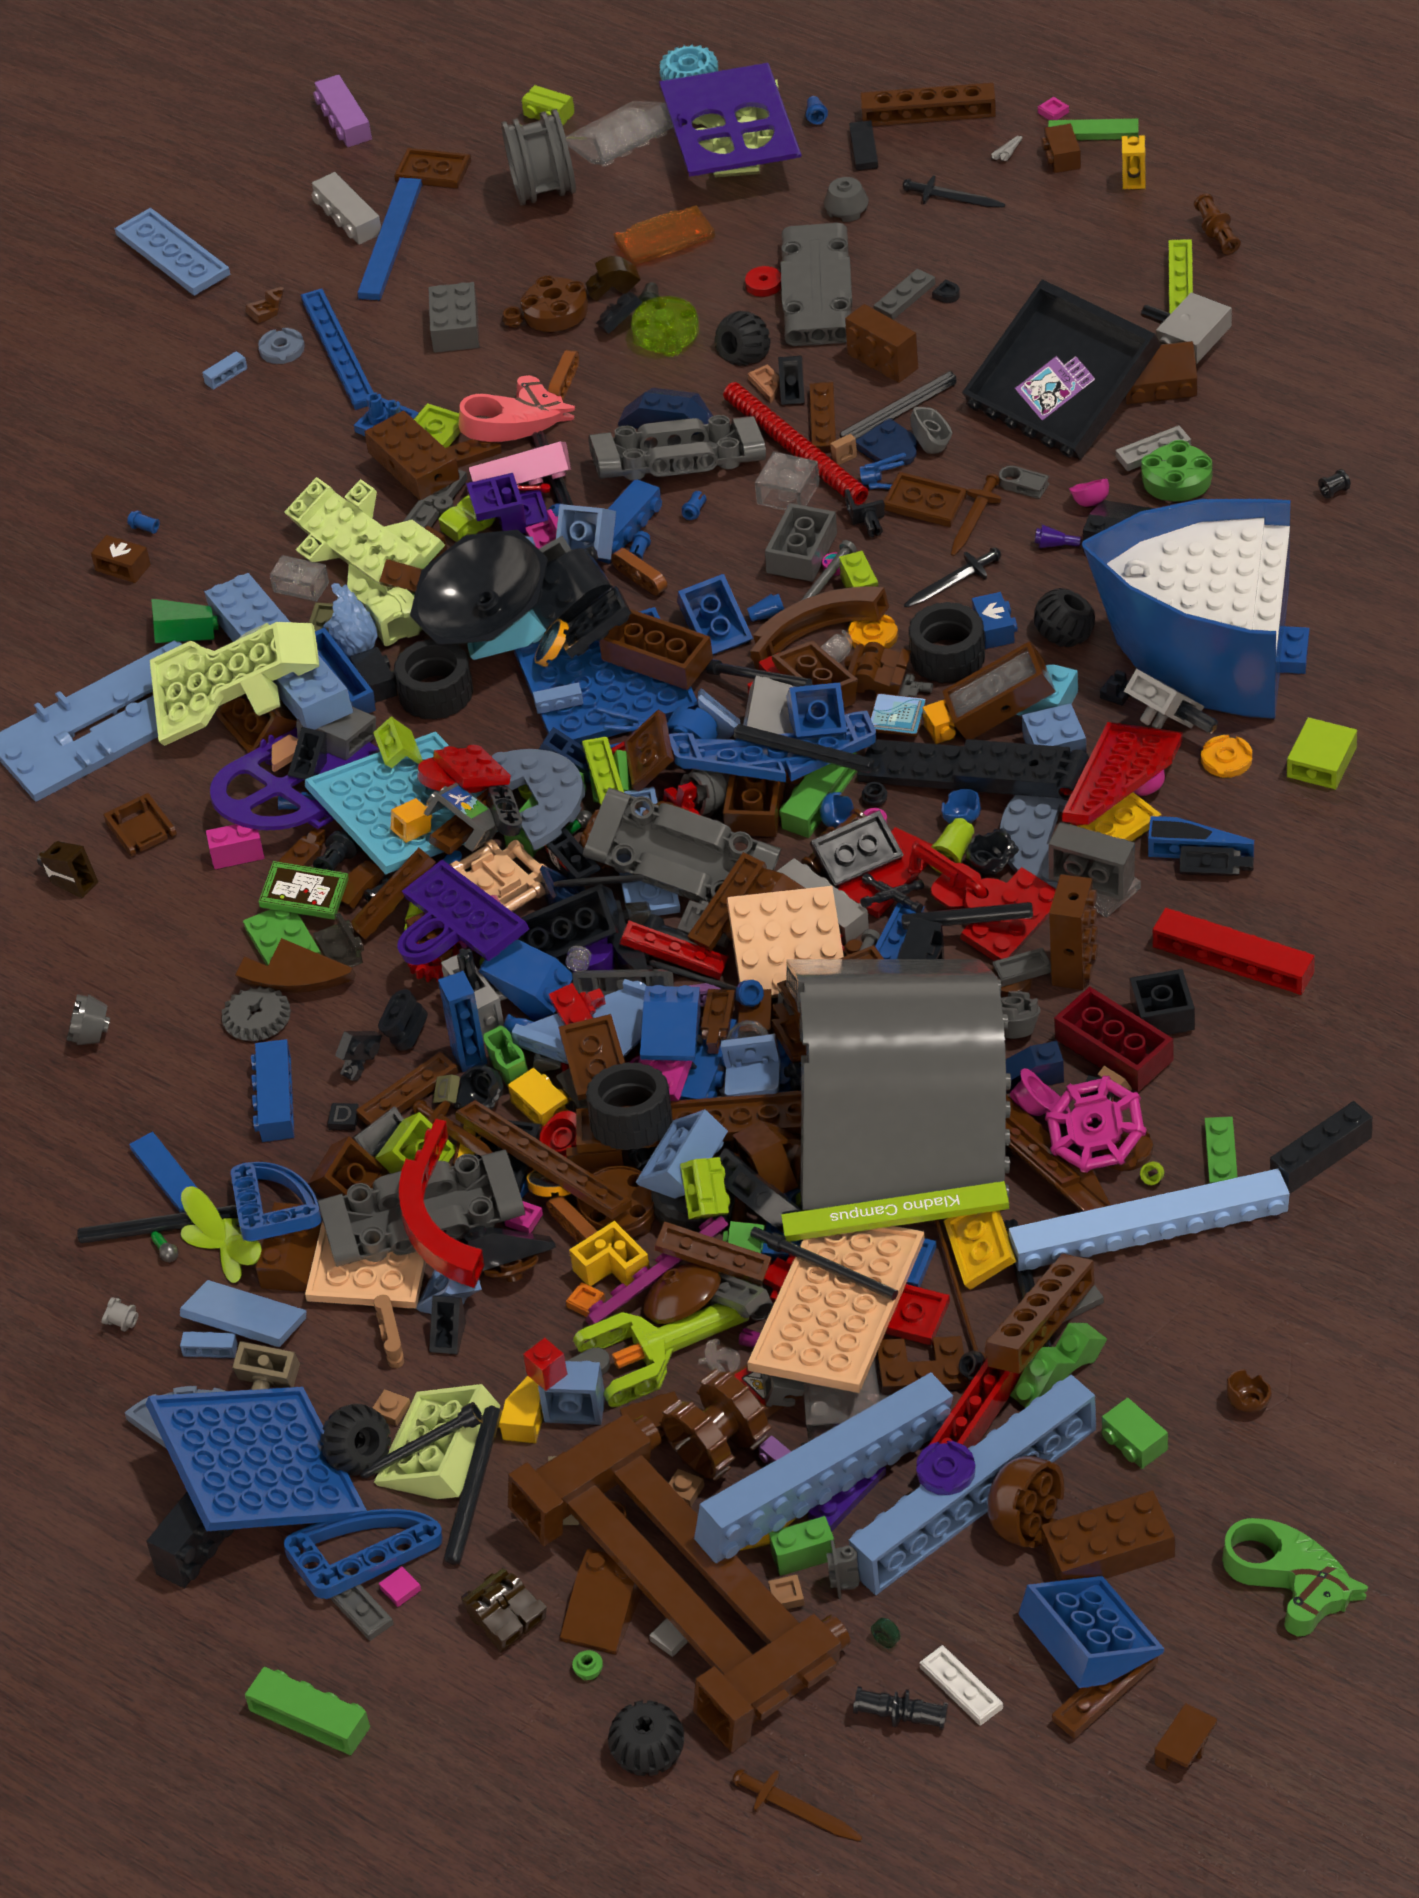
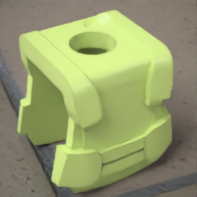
[365,587,422,646]

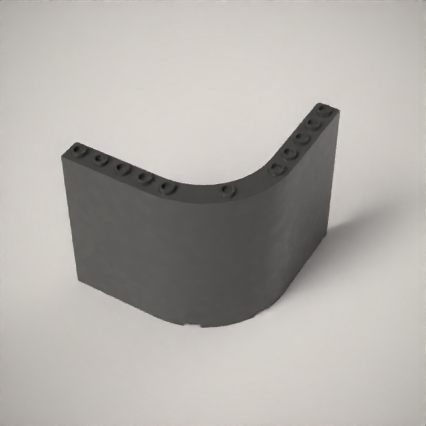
[786,959,1011,1210]

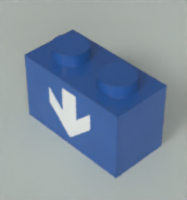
[972,592,1018,649]

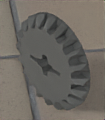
[222,986,291,1041]

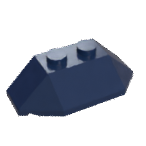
[618,388,713,435]

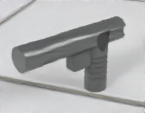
[899,674,933,697]

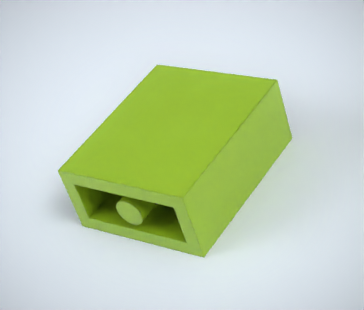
[1287,717,1357,790]

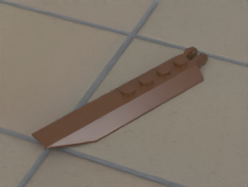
[1005,1095,1111,1212]

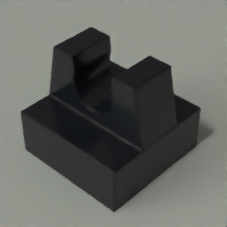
[1100,670,1130,706]

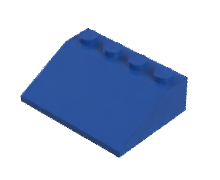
[1018,1576,1164,1688]

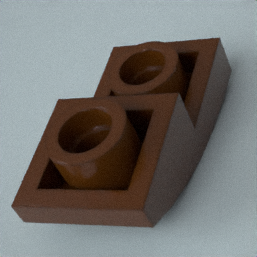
[341,860,385,909]

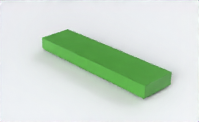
[1048,119,1139,140]

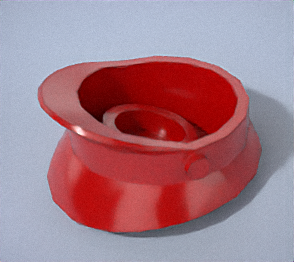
[540,1111,577,1158]

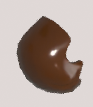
[1227,1369,1272,1412]

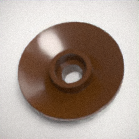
[484,1254,539,1282]

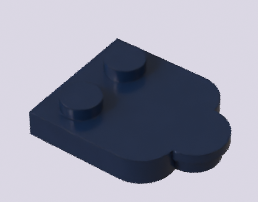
[856,418,917,465]

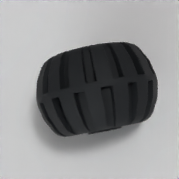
[715,311,771,366]
[1034,588,1095,647]
[320,1403,391,1476]
[608,1700,685,1776]

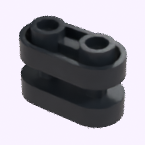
[378,989,428,1051]

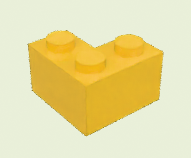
[569,1221,650,1287]

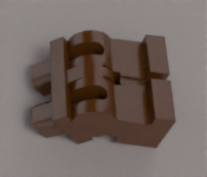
[844,642,911,695]

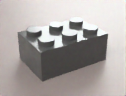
[428,282,480,353]
[765,503,837,582]
[1049,822,1135,900]

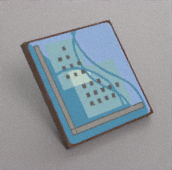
[870,693,927,737]

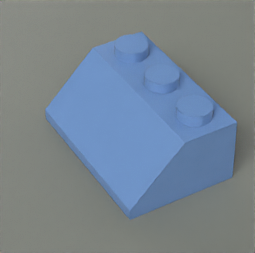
[636,1110,728,1198]

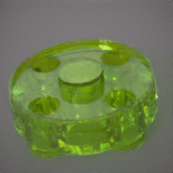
[631,296,699,356]

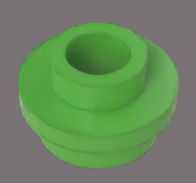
[572,1650,603,1680]

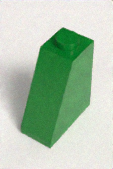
[151,599,218,643]

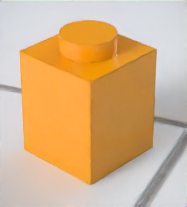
[391,798,432,843]

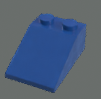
[677,574,753,655]
[478,939,573,1022]
[640,985,701,1061]

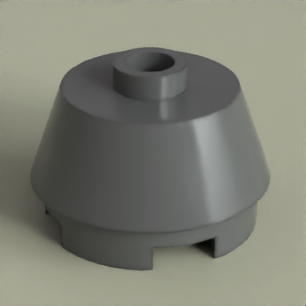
[824,177,869,222]
[680,769,728,818]
[1001,991,1041,1039]
[67,994,110,1045]

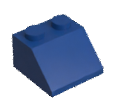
[786,683,847,738]

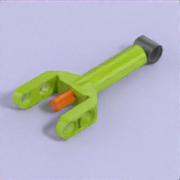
[573,1283,774,1407]

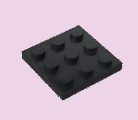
[563,586,632,658]

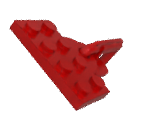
[908,840,1056,961]

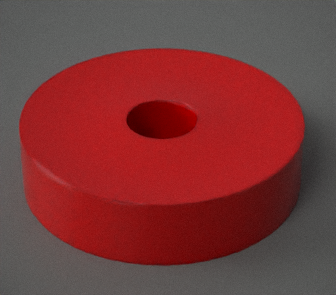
[745,266,782,297]

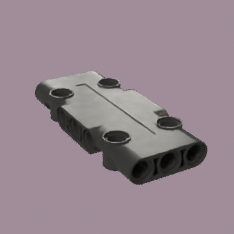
[781,223,852,346]
[589,415,766,480]
[583,787,781,902]
[318,1149,525,1267]

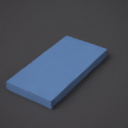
[180,1280,306,1347]

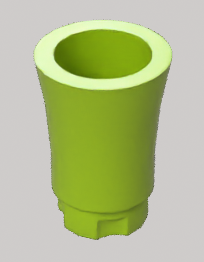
[929,818,974,873]

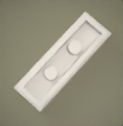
[920,1645,1003,1726]

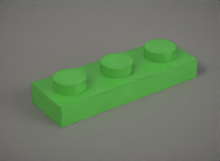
[1205,1117,1238,1184]

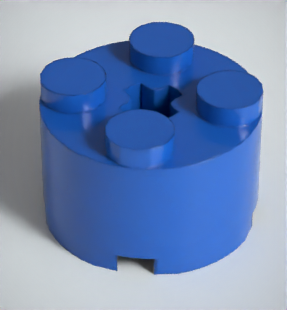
[667,705,719,739]

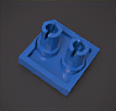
[354,392,419,436]

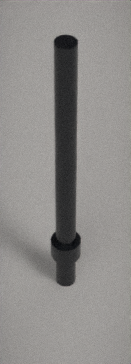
[704,659,812,687]
[750,1227,898,1301]

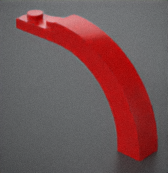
[399,1119,484,1288]

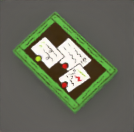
[259,861,349,920]

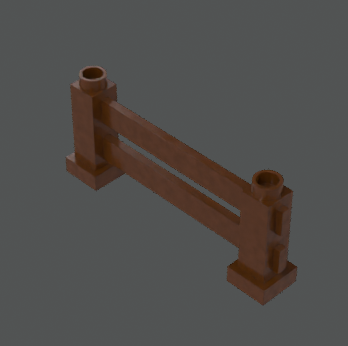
[508,1413,851,1753]

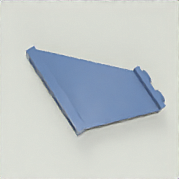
[512,979,646,1064]

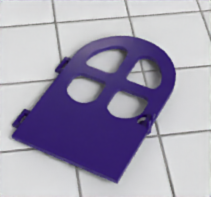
[210,728,380,830]

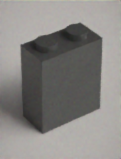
[296,707,376,760]

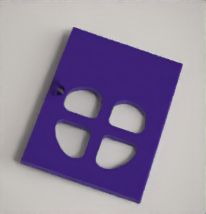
[659,63,802,177]

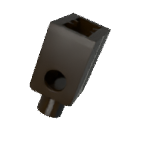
[37,841,98,898]

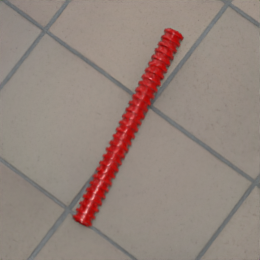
[723,382,869,506]

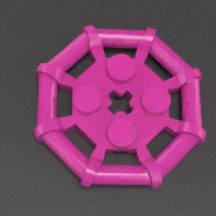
[1045,1076,1147,1173]

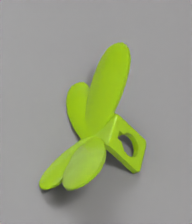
[181,1186,262,1283]

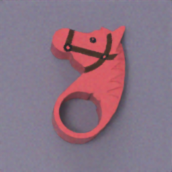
[458,376,575,442]

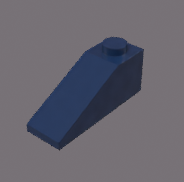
[539,727,591,784]
[1006,1041,1064,1094]

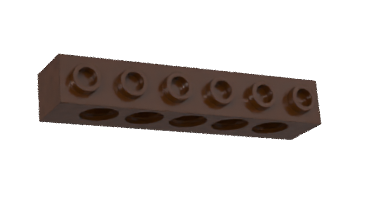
[861,82,996,126]
[985,1253,1095,1374]

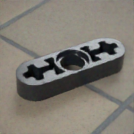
[487,785,522,836]

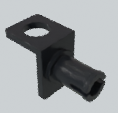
[845,489,885,537]

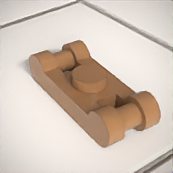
[374,1295,404,1369]

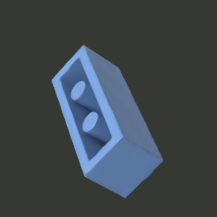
[202,351,247,390]
[533,682,583,714]
[180,1331,238,1358]

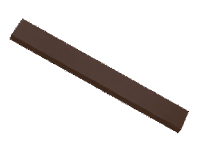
[456,1100,632,1219]

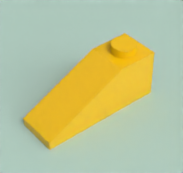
[498,1376,543,1443]

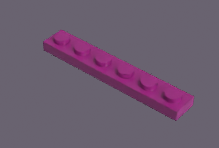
[585,1216,728,1326]

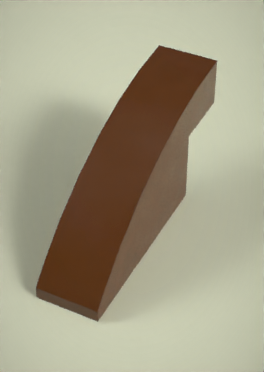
[235,938,356,993]

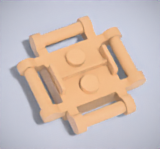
[449,839,547,912]

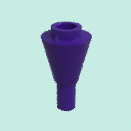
[1034,524,1081,548]

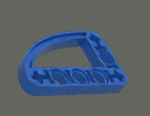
[231,1162,322,1241]
[284,1509,443,1599]

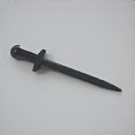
[902,176,1006,207]
[904,547,1001,607]

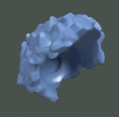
[324,583,378,660]

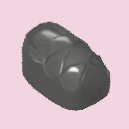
[910,407,953,454]

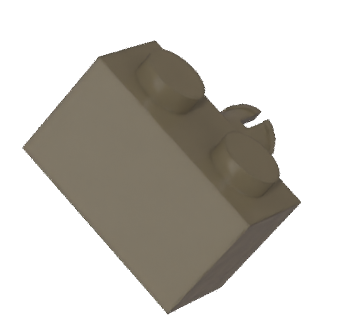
[232,1342,300,1390]

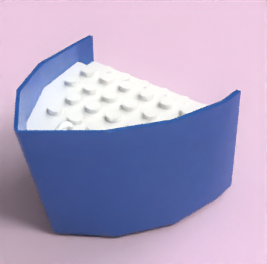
[1082,499,1309,719]

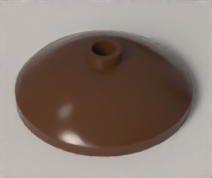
[643,1263,721,1324]

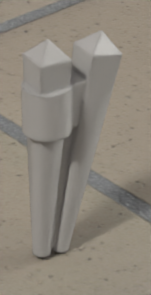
[991,136,1023,161]

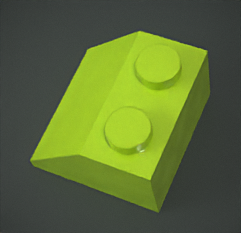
[375,1112,456,1174]

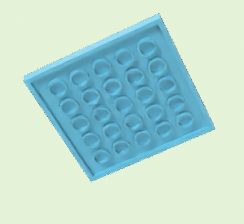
[305,732,498,874]

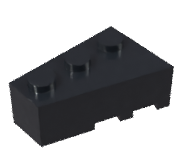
[898,917,945,959]

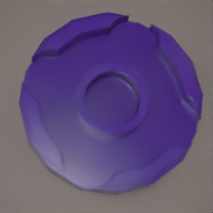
[916,1441,976,1495]

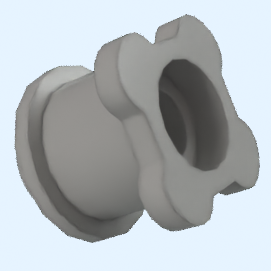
[102,1297,138,1332]

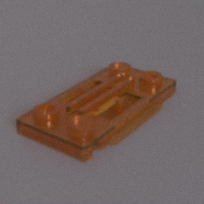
[614,205,715,265]

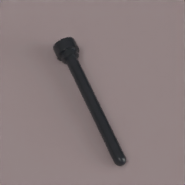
[360,1402,483,1479]

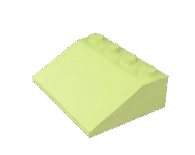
[374,1384,500,1499]

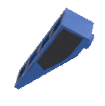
[1148,816,1254,858]

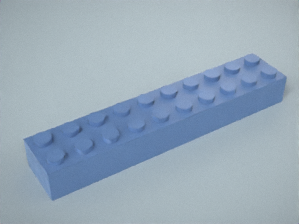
[204,573,353,730]
[694,1373,953,1563]
[849,1375,1096,1595]

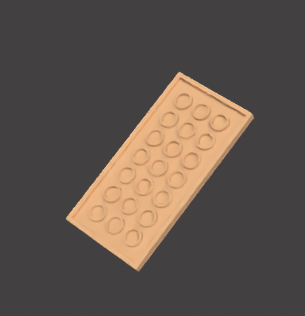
[748,1226,924,1393]

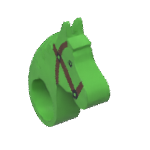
[1222,1518,1368,1636]

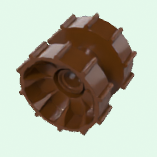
[659,1369,772,1482]

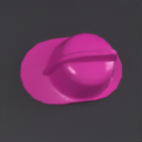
[1010,1068,1070,1116]

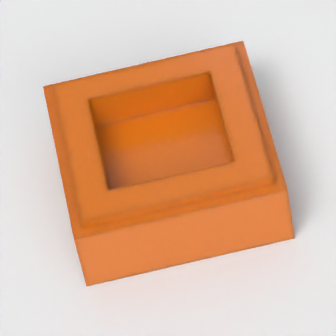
[566,1282,605,1317]

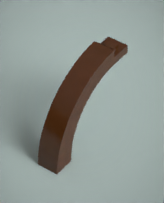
[750,586,889,670]

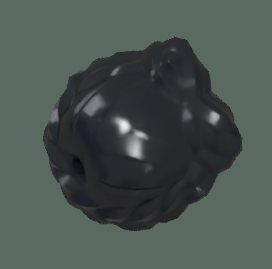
[966,828,1019,876]
[454,1065,503,1110]

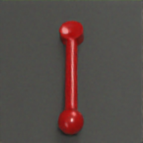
[518,483,550,493]

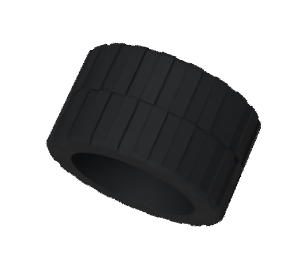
[908,602,985,683]
[394,639,473,720]
[586,1063,673,1150]

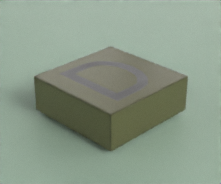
[433,1075,460,1105]

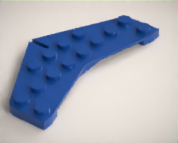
[669,711,876,782]

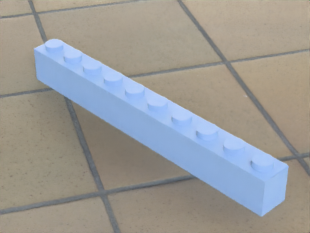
[1009,1169,1290,1272]

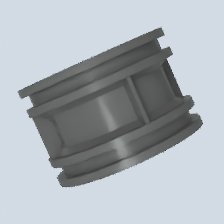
[501,109,576,206]

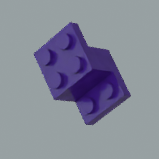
[466,473,548,533]

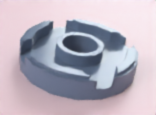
[258,328,305,364]

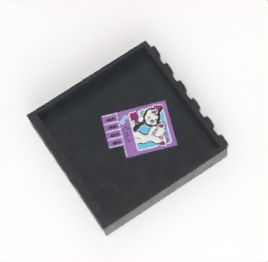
[962,279,1161,460]

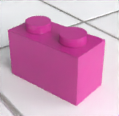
[206,824,265,869]

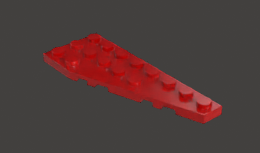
[1062,722,1183,826]

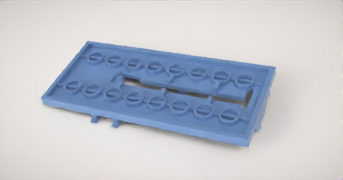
[0,640,182,802]

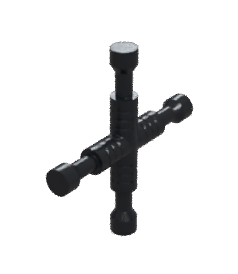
[860,873,924,913]

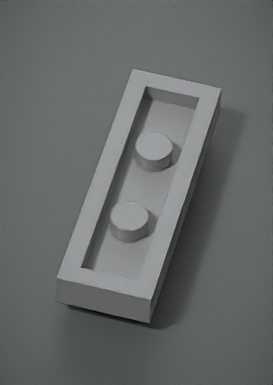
[1116,426,1191,471]

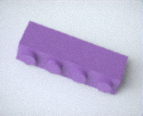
[313,75,372,147]

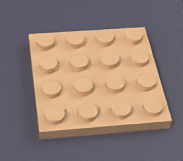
[727,886,844,998]
[305,1220,426,1309]

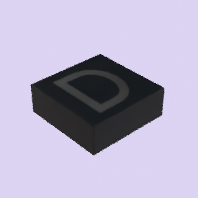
[328,1103,359,1130]

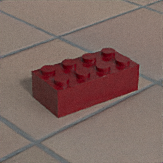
[1054,986,1174,1092]

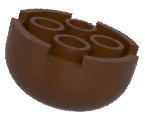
[987,1456,1064,1548]

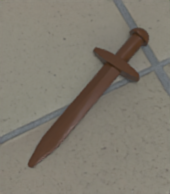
[951,473,1001,556]
[412,1100,493,1156]
[733,1769,862,1841]

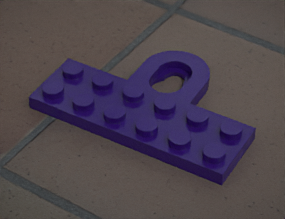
[397,860,529,965]

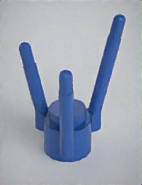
[860,453,906,490]
[596,707,647,748]

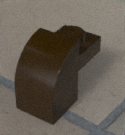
[585,256,641,301]

